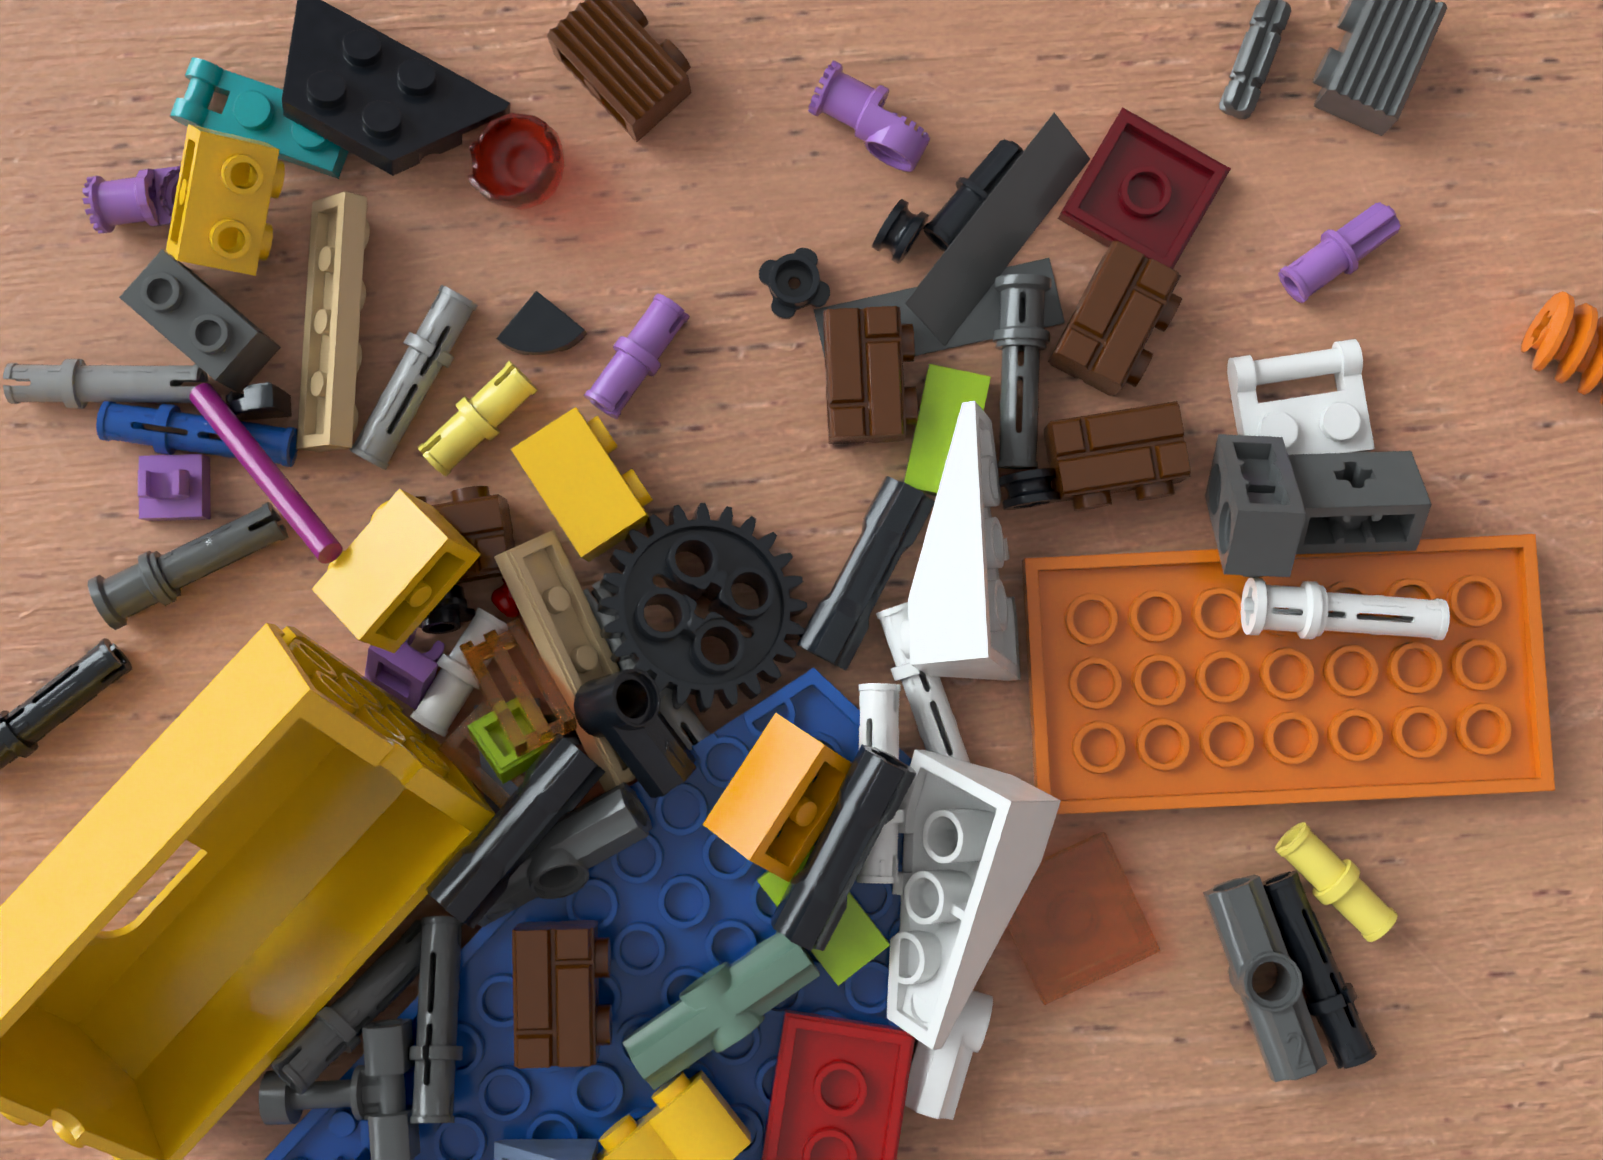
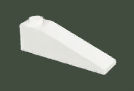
[900,401,1021,681]
[886,749,1061,1050]

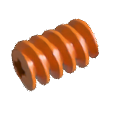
[1521,291,1603,405]

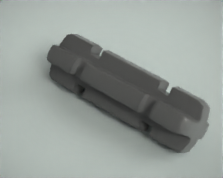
[1219,0,1291,119]

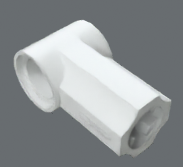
[905,990,993,1120]

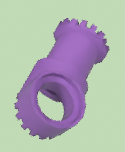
[808,60,930,172]
[83,166,181,234]

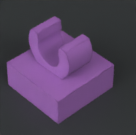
[138,454,211,521]
[364,628,445,710]

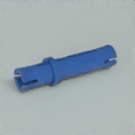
[96,401,298,467]

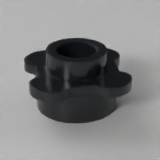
[759,248,830,319]
[418,584,476,634]

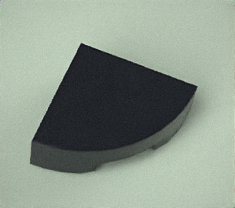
[496,291,587,355]
[225,382,292,421]

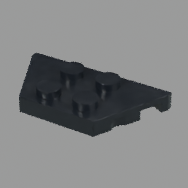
[282,0,510,176]

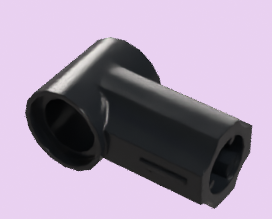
[573,668,697,798]

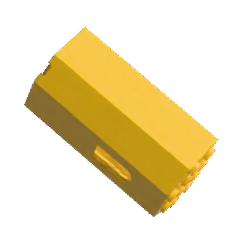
[0,623,495,1160]

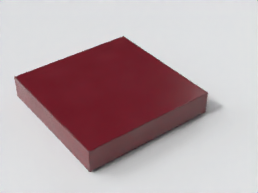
[1058,107,1231,269]

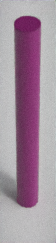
[189,383,343,564]

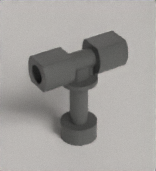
[259,1018,421,1160]

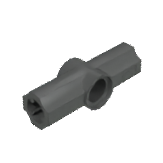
[478,782,653,927]
[1203,875,1328,1082]

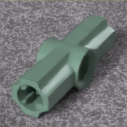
[622,931,820,1090]

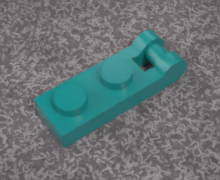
[170,57,349,179]

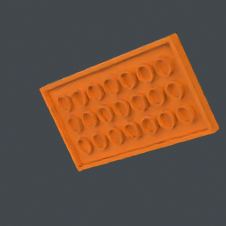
[1022,534,1555,814]

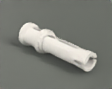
[1241,577,1450,640]

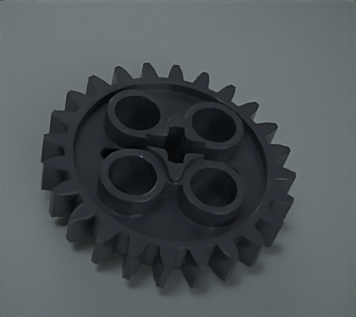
[597,503,807,712]

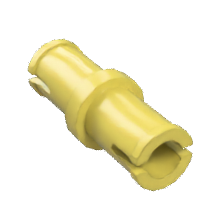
[418,361,538,477]
[1275,822,1398,942]

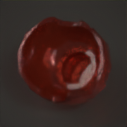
[467,112,565,210]

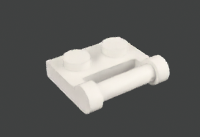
[1227,339,1375,455]

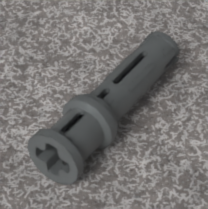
[993,274,1052,469]
[88,502,288,630]

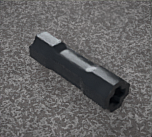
[797,476,935,671]
[426,733,606,928]
[771,744,916,951]

